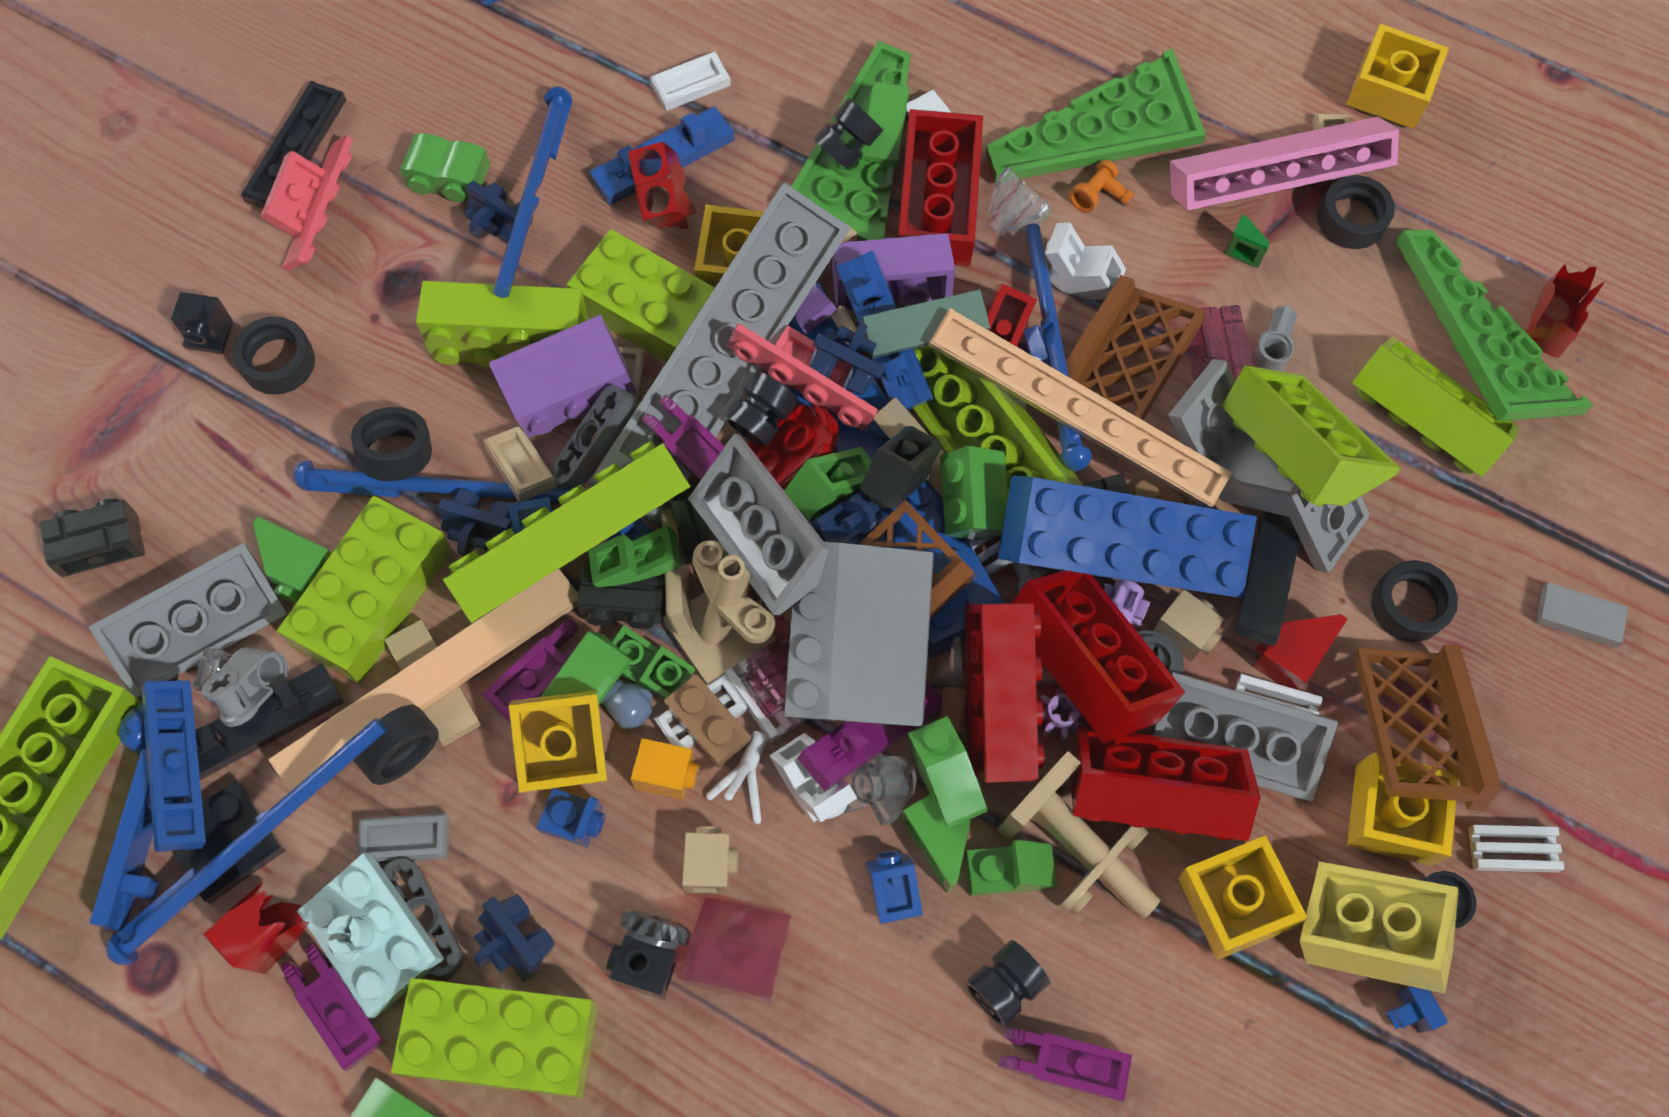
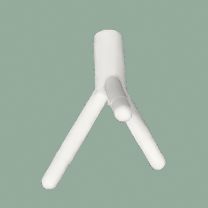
[706,731,768,824]

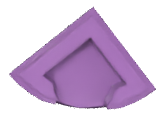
[795,284,837,335]

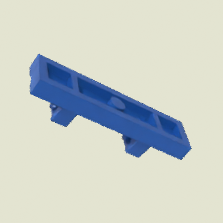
[589,106,735,206]
[836,250,934,410]
[142,681,206,852]
[89,749,183,932]

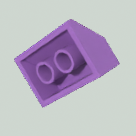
[832,233,955,311]
[489,315,637,438]

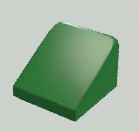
[1224,214,1270,268]

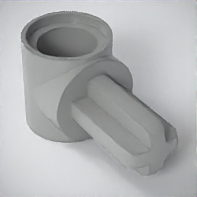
[1249,305,1297,372]

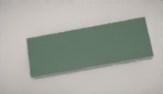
[862,289,990,359]

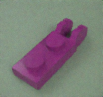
[641,394,725,481]
[482,619,581,724]
[280,943,386,1071]
[998,1028,1132,1102]

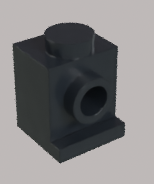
[171,292,233,354]

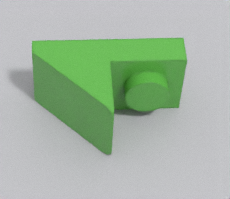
[965,840,1057,896]

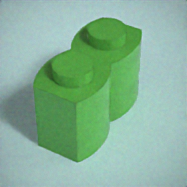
[400,133,491,202]

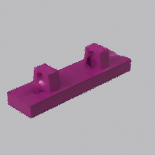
[797,679,942,792]

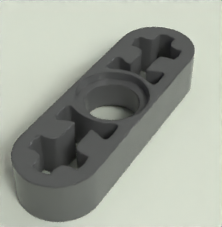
[551,385,636,489]
[383,858,463,979]

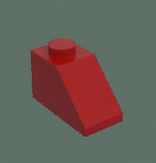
[986,284,1037,347]
[1252,614,1348,690]

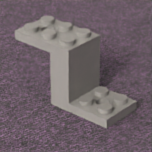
[1168,359,1370,573]

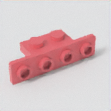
[260,135,353,271]
[727,324,878,431]

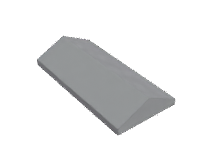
[688,434,830,615]
[88,543,288,697]
[1151,671,1338,802]

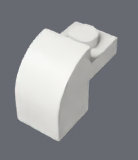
[1045,222,1126,300]
[769,733,857,823]

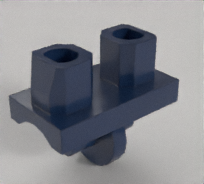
[464,181,533,244]
[809,322,885,396]
[437,489,512,556]
[810,490,889,544]
[473,894,555,983]

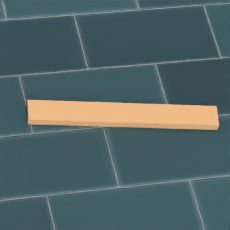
[928,308,1232,508]
[268,569,579,791]

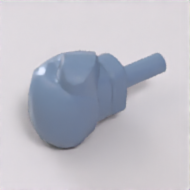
[601,681,653,731]

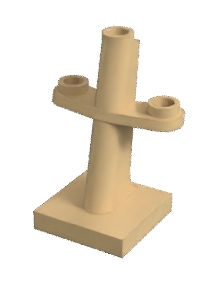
[662,540,777,685]
[997,751,1161,919]

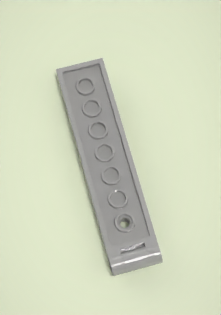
[588,182,851,527]

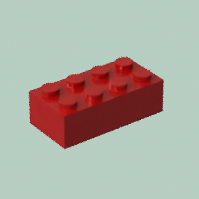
[898,109,984,267]
[1012,571,1185,743]
[964,603,1044,783]
[1070,725,1261,841]

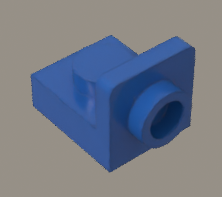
[537,788,606,848]
[866,850,923,924]

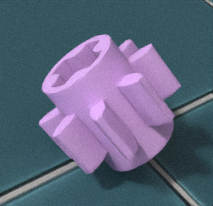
[1103,579,1150,626]
[1040,687,1084,743]

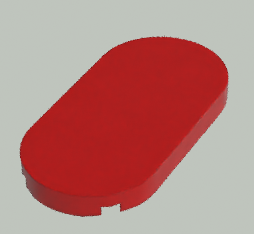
[748,404,839,491]

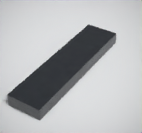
[241,81,347,208]
[1234,511,1300,647]

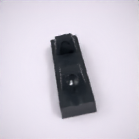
[195,663,344,780]

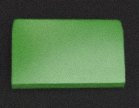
[542,631,632,705]

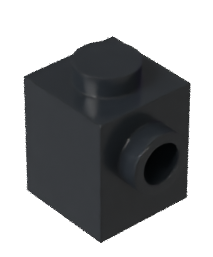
[606,935,679,1000]

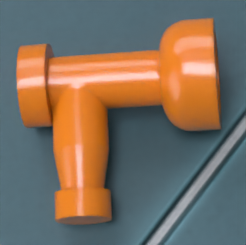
[1069,160,1135,213]

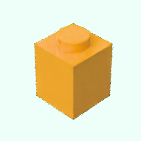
[631,738,699,800]

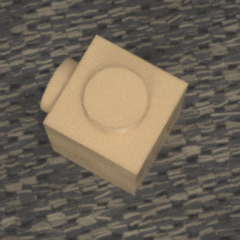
[1153,589,1225,662]
[682,826,739,895]

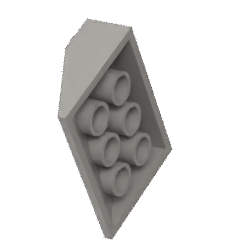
[784,542,934,727]

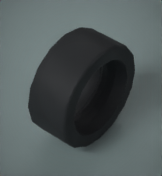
[1317,175,1395,250]
[232,317,315,395]
[351,407,432,481]
[1371,560,1458,642]
[353,704,439,785]

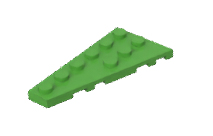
[791,41,911,241]
[985,48,1206,184]
[1395,230,1594,421]

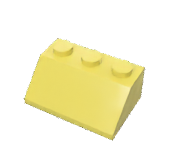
[1300,861,1458,994]

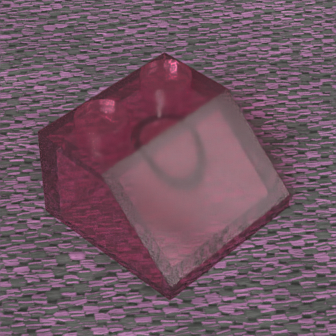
[682,896,791,1004]

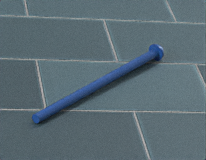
[494,86,573,298]
[1026,223,1092,471]
[293,460,588,503]
[106,718,387,965]

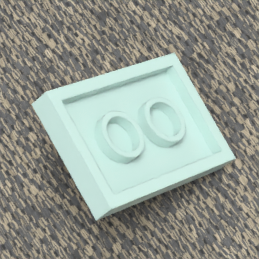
[297,853,444,1018]

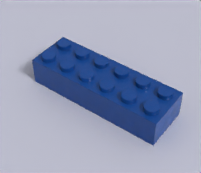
[998,476,1257,598]

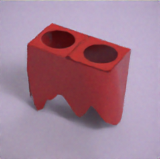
[628,141,696,230]
[1526,263,1604,358]
[204,882,310,974]

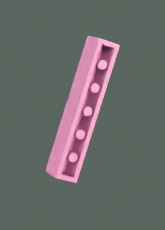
[1170,117,1399,211]

